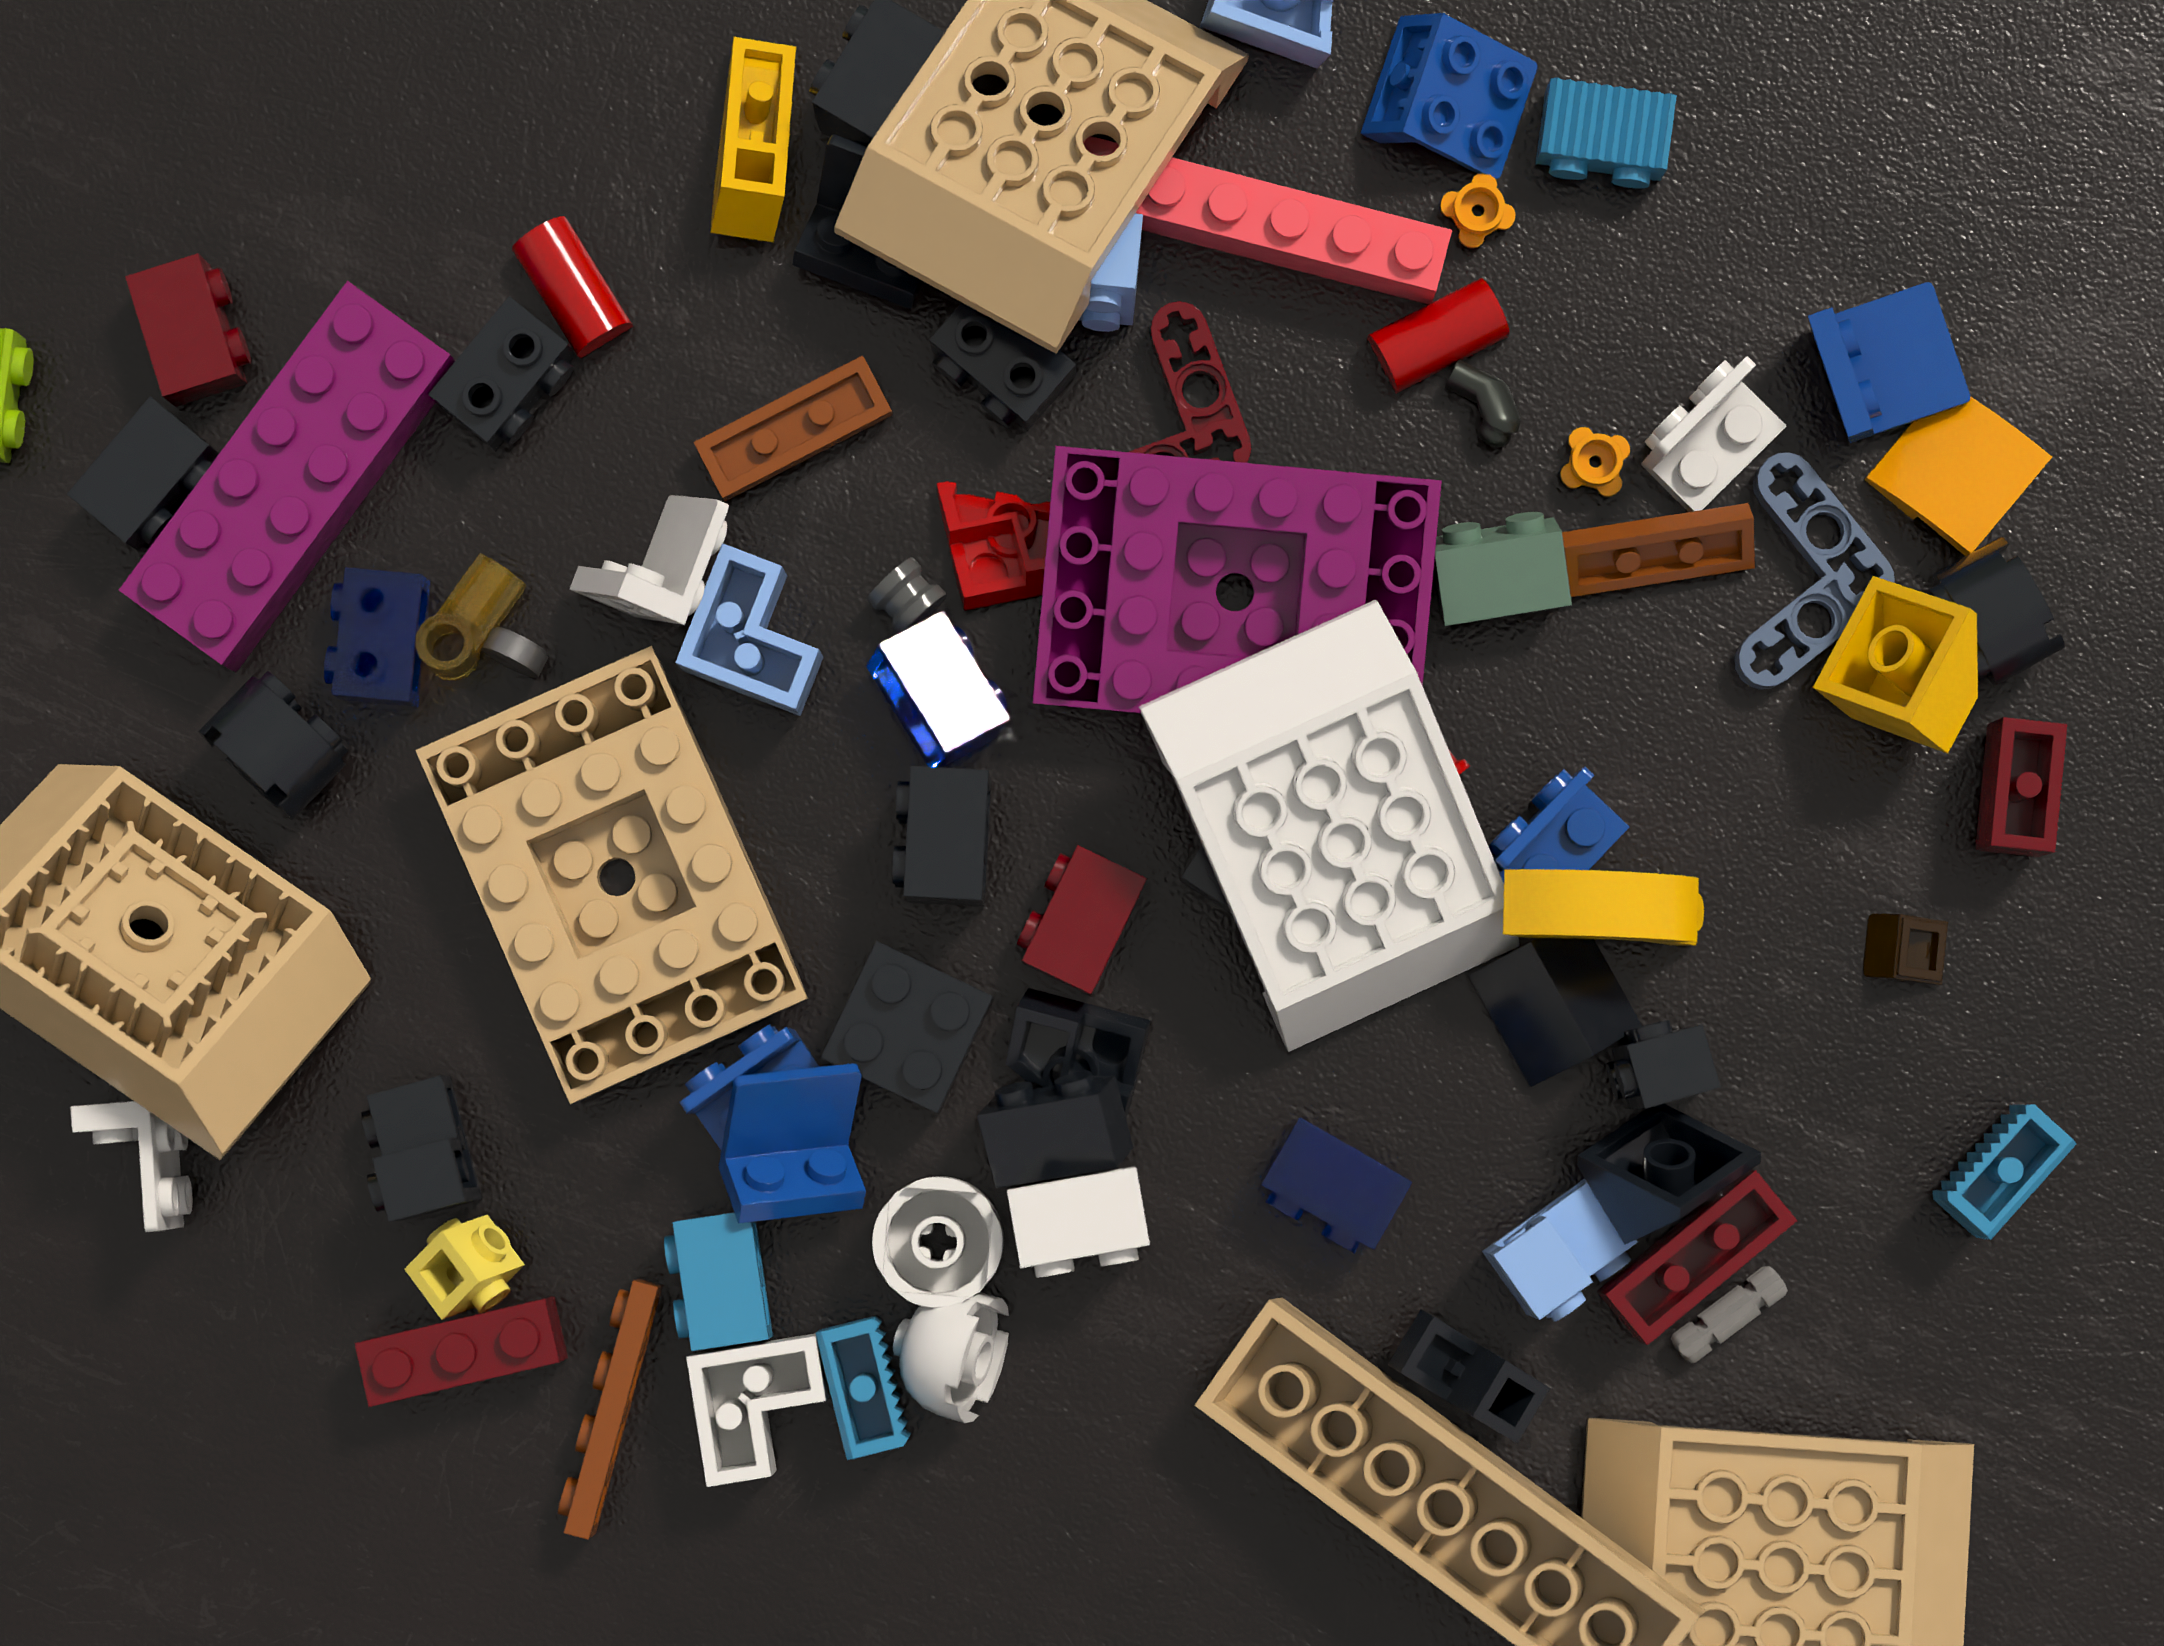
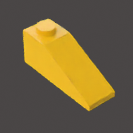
[710,37,796,242]

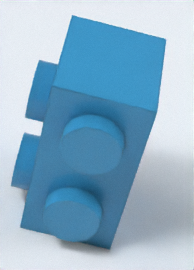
[664,1212,773,1351]

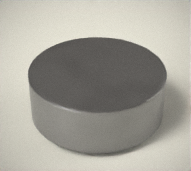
[481,627,548,678]

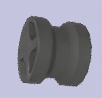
[866,557,947,637]

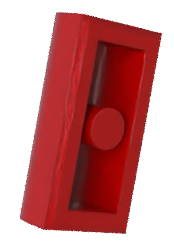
[512,216,633,359]
[1367,278,1510,393]

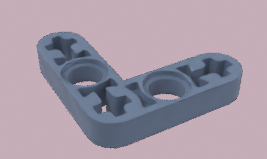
[1734,452,1895,690]

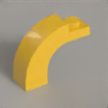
[1503,869,1704,946]

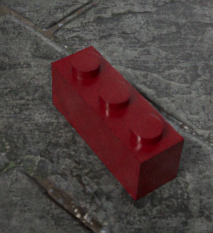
[1597,1170,1797,1345]
[355,1296,568,1407]

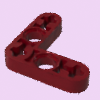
[1129,301,1252,463]

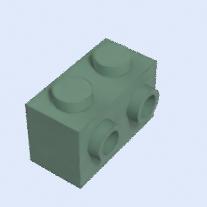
[1433,512,1572,626]

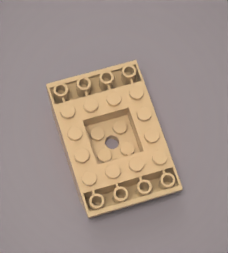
[415,646,808,1104]
[0,764,371,1160]

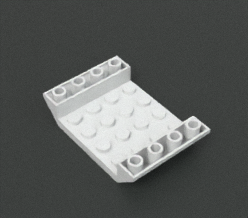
[1139,600,1520,1052]

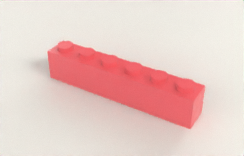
[1083,136,1452,305]

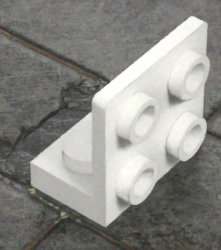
[1640,356,1787,512]
[569,495,729,625]
[71,1101,193,1232]

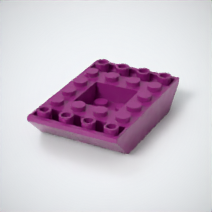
[1033,446,1442,713]

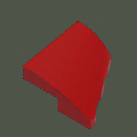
[937,481,1051,611]

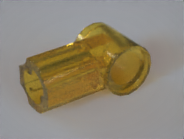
[416,553,527,680]

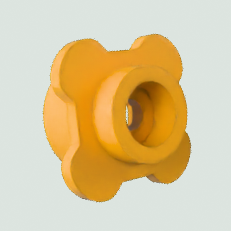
[1440,173,1515,248]
[1560,427,1630,497]

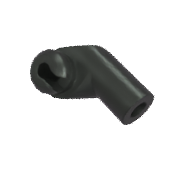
[1445,360,1521,447]

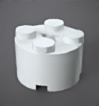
[872,1176,1004,1308]

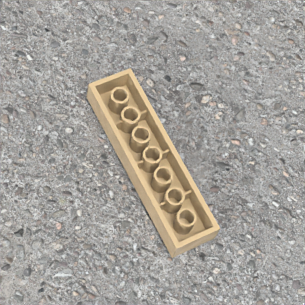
[1195,1298,1705,1646]

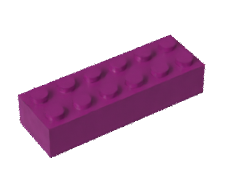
[119,281,455,673]

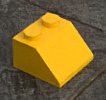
[1813,576,1978,754]

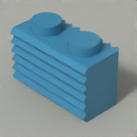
[1536,78,1677,188]
[1933,1104,2077,1240]
[816,1316,911,1460]

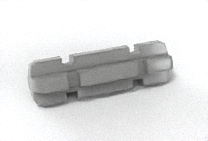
[1671,1266,1788,1363]

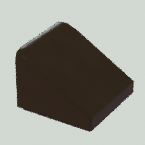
[1863,913,1948,985]

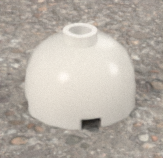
[893,1290,1009,1423]

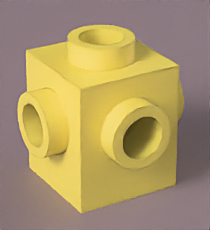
[404,1215,525,1320]

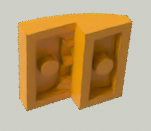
[1864,396,2052,556]

